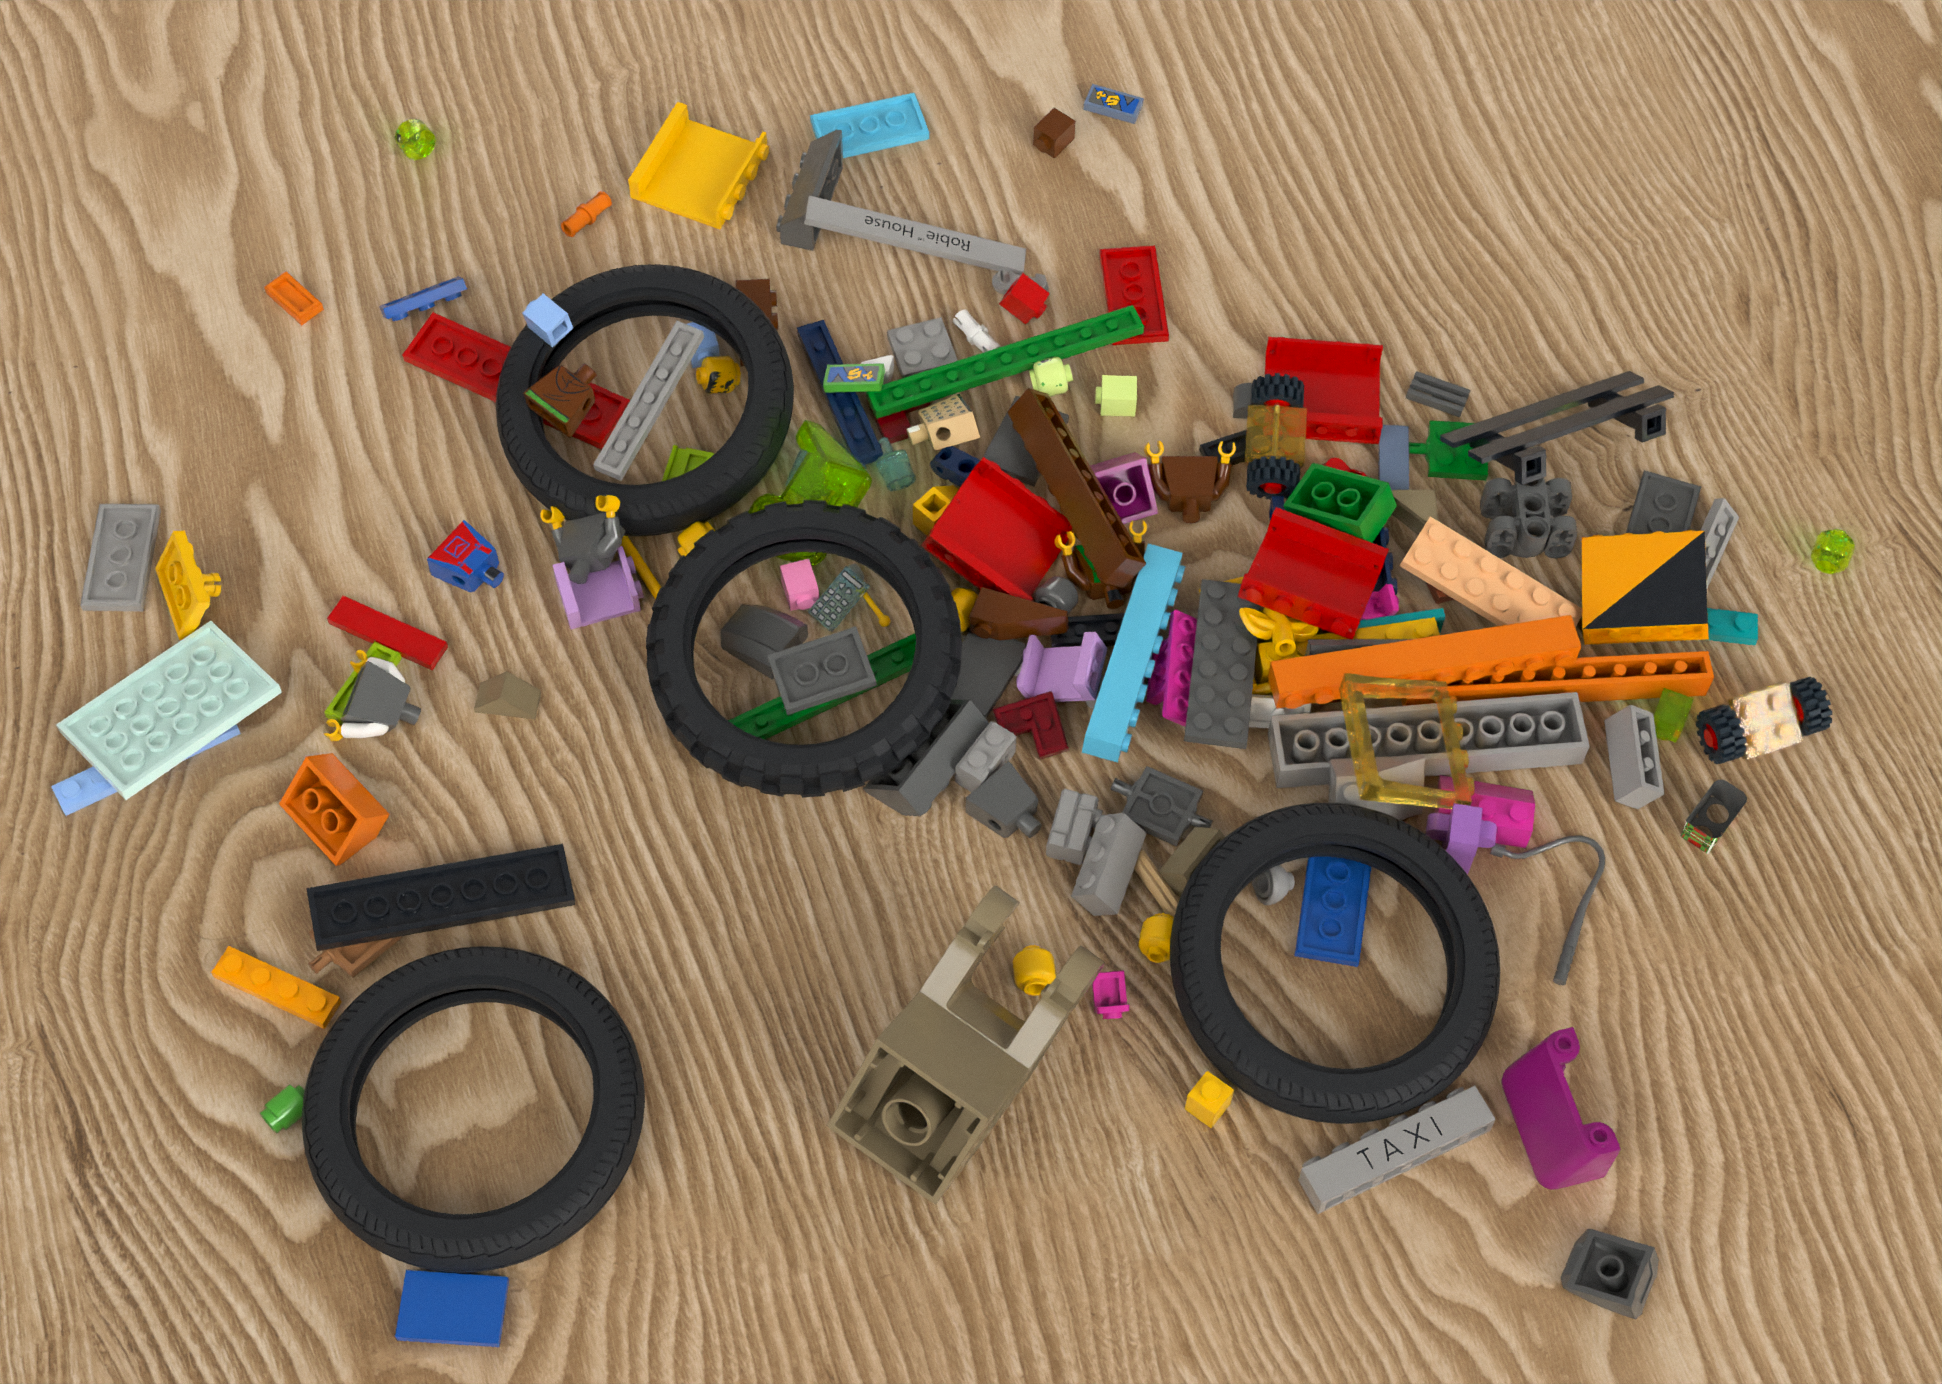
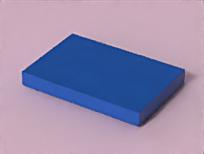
[395,1270,509,1347]

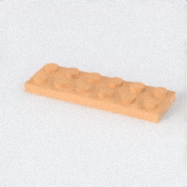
[1399,516,1582,627]

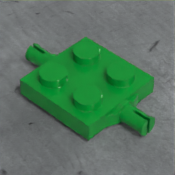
[1409,420,1489,481]

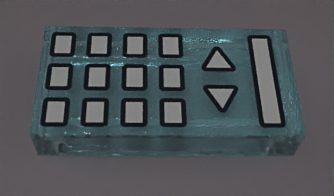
[808,566,870,632]

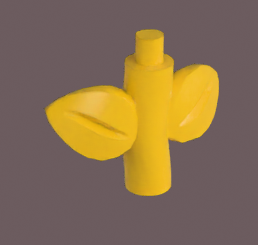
[1239,607,1320,657]

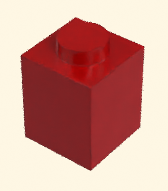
[999,273,1050,324]

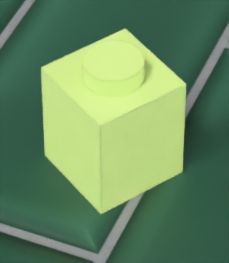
[1095,375,1137,417]

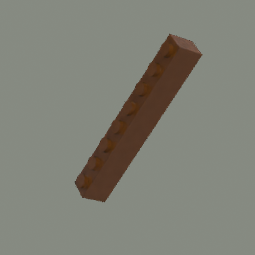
[1007,388,1146,588]

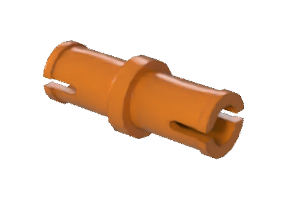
[561,191,612,237]

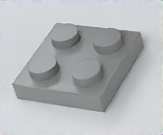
[887,317,958,378]

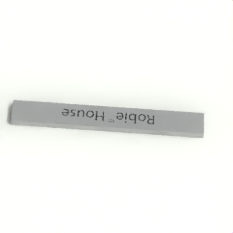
[804,196,1026,275]

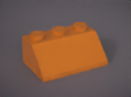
[279,753,390,866]

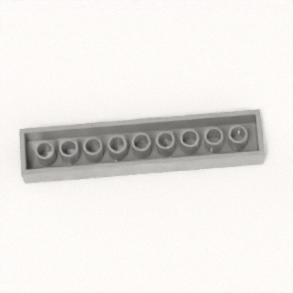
[1268,692,1590,788]

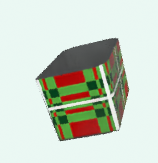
[1681,780,1747,854]

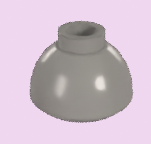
[1252,865,1295,905]

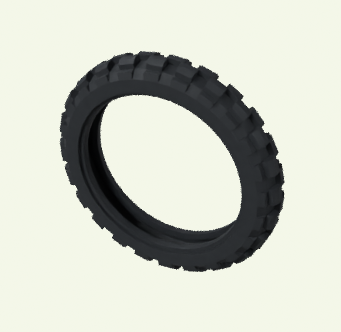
[646,500,962,798]

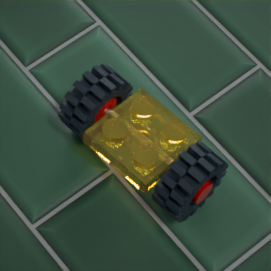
[1244,373,1307,500]
[1696,677,1833,764]

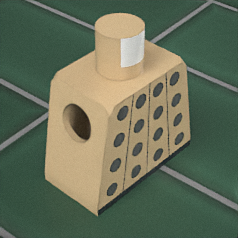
[907,394,980,450]

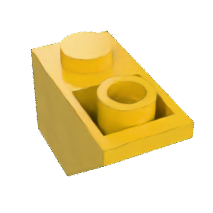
[913,485,959,535]

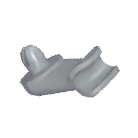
[992,270,1049,294]

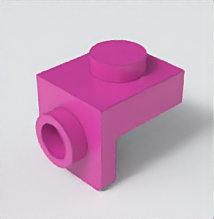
[1361,584,1399,620]
[1092,970,1130,1019]

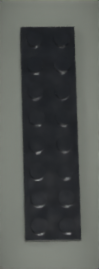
[306,844,575,951]

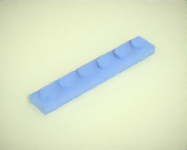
[51,725,241,816]

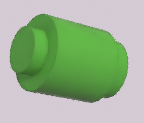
[260,1084,305,1133]

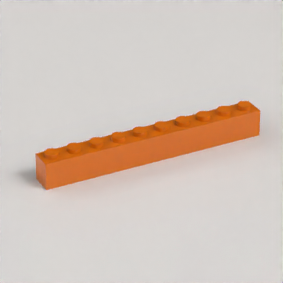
[1268,615,1581,709]
[1400,651,1714,706]

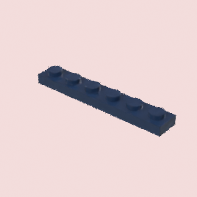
[797,320,883,467]

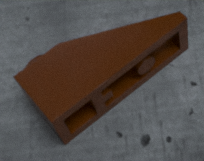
[969,587,1069,641]

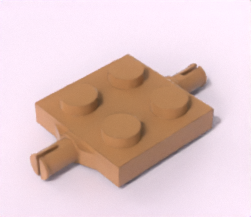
[308,928,402,978]

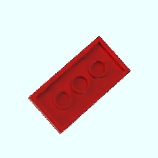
[1099,245,1169,345]

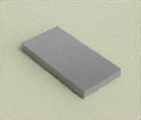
[80,504,161,612]

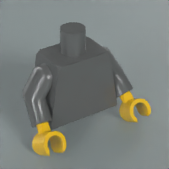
[540,495,626,584]

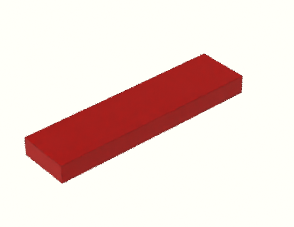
[327,595,448,671]

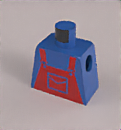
[427,520,504,592]

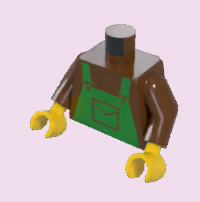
[1055,520,1147,609]

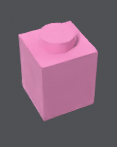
[780,559,819,611]

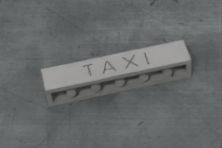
[1298,1086,1496,1214]

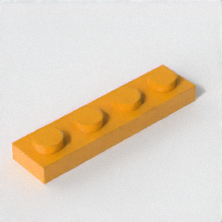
[211,946,342,1029]

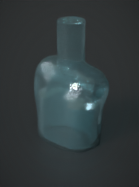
[875,438,916,491]

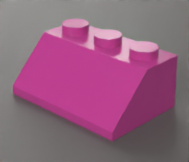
[1435,775,1535,848]

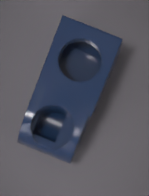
[930,446,980,487]

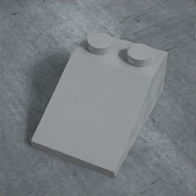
[1329,755,1425,820]

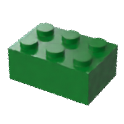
[1283,463,1397,543]

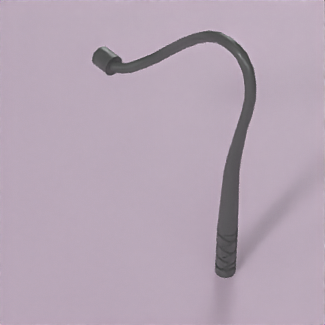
[1490,835,1605,985]

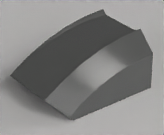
[721,604,808,680]
[1561,1229,1659,1320]

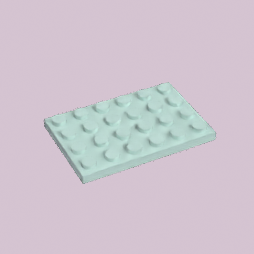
[56,621,282,800]

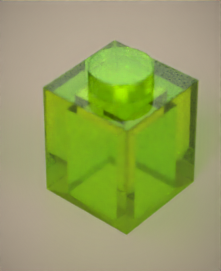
[1653,688,1693,743]

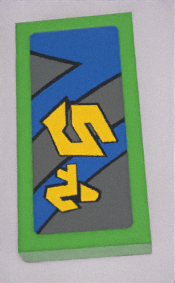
[823,363,885,393]

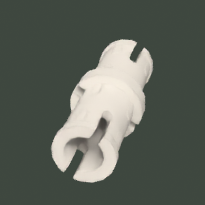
[953,309,1001,353]

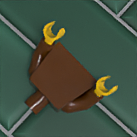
[1144,441,1236,524]

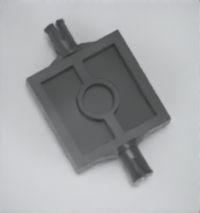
[1111,766,1213,846]

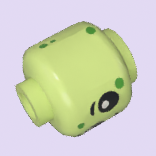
[1029,357,1073,397]

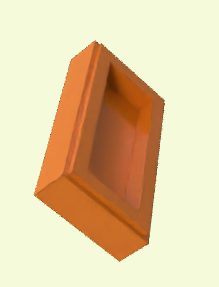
[264,271,324,326]

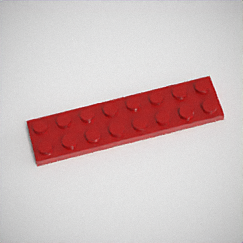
[402,312,630,450]

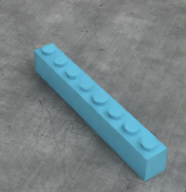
[1082,543,1186,763]

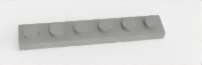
[593,321,704,481]

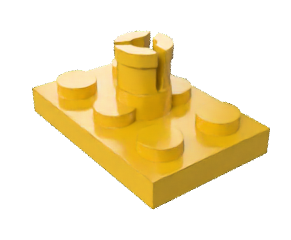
[155,531,221,640]

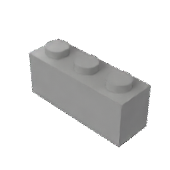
[1604,705,1664,809]
[1071,813,1147,916]

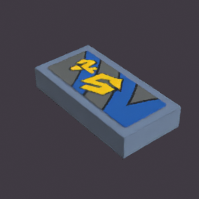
[1083,84,1144,124]

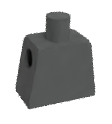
[965,761,1042,838]

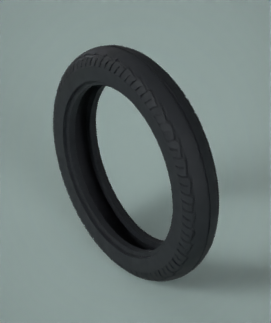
[496,264,794,536]
[1170,803,1500,1124]
[302,946,645,1273]

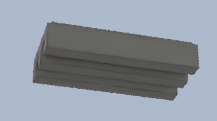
[1406,371,1471,417]

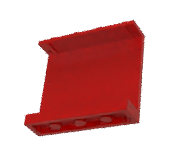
[1263,337,1383,445]
[921,457,1072,601]
[1237,507,1389,639]

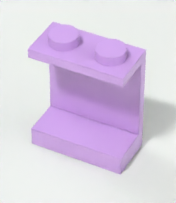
[552,546,644,629]
[1016,632,1107,702]

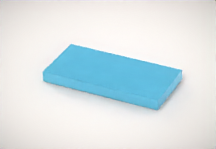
[810,93,929,158]

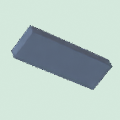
[1378,425,1409,490]

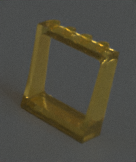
[1339,673,1475,809]

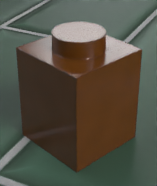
[1033,108,1076,158]

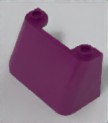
[1501,1027,1621,1190]

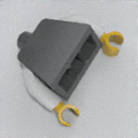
[324,650,421,741]

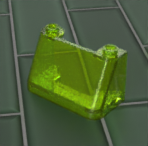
[748,420,872,566]

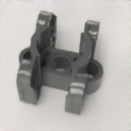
[1480,477,1577,559]

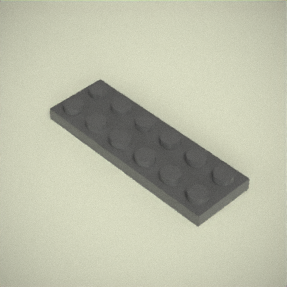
[1184,579,1260,749]

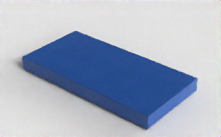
[1294,857,1371,967]

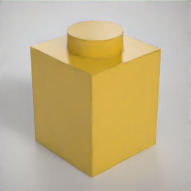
[1185,1071,1234,1128]

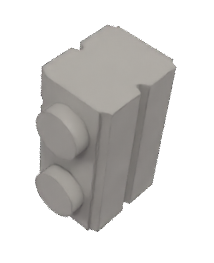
[955,721,1016,793]
[1046,789,1103,865]

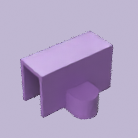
[1426,803,1497,875]

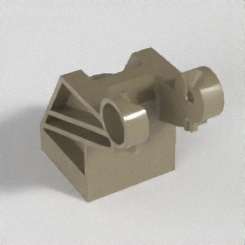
[827,886,1105,1205]

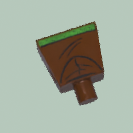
[523,364,597,438]

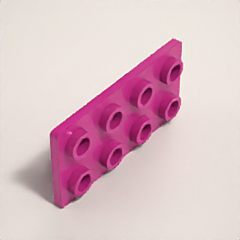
[1146,610,1197,727]

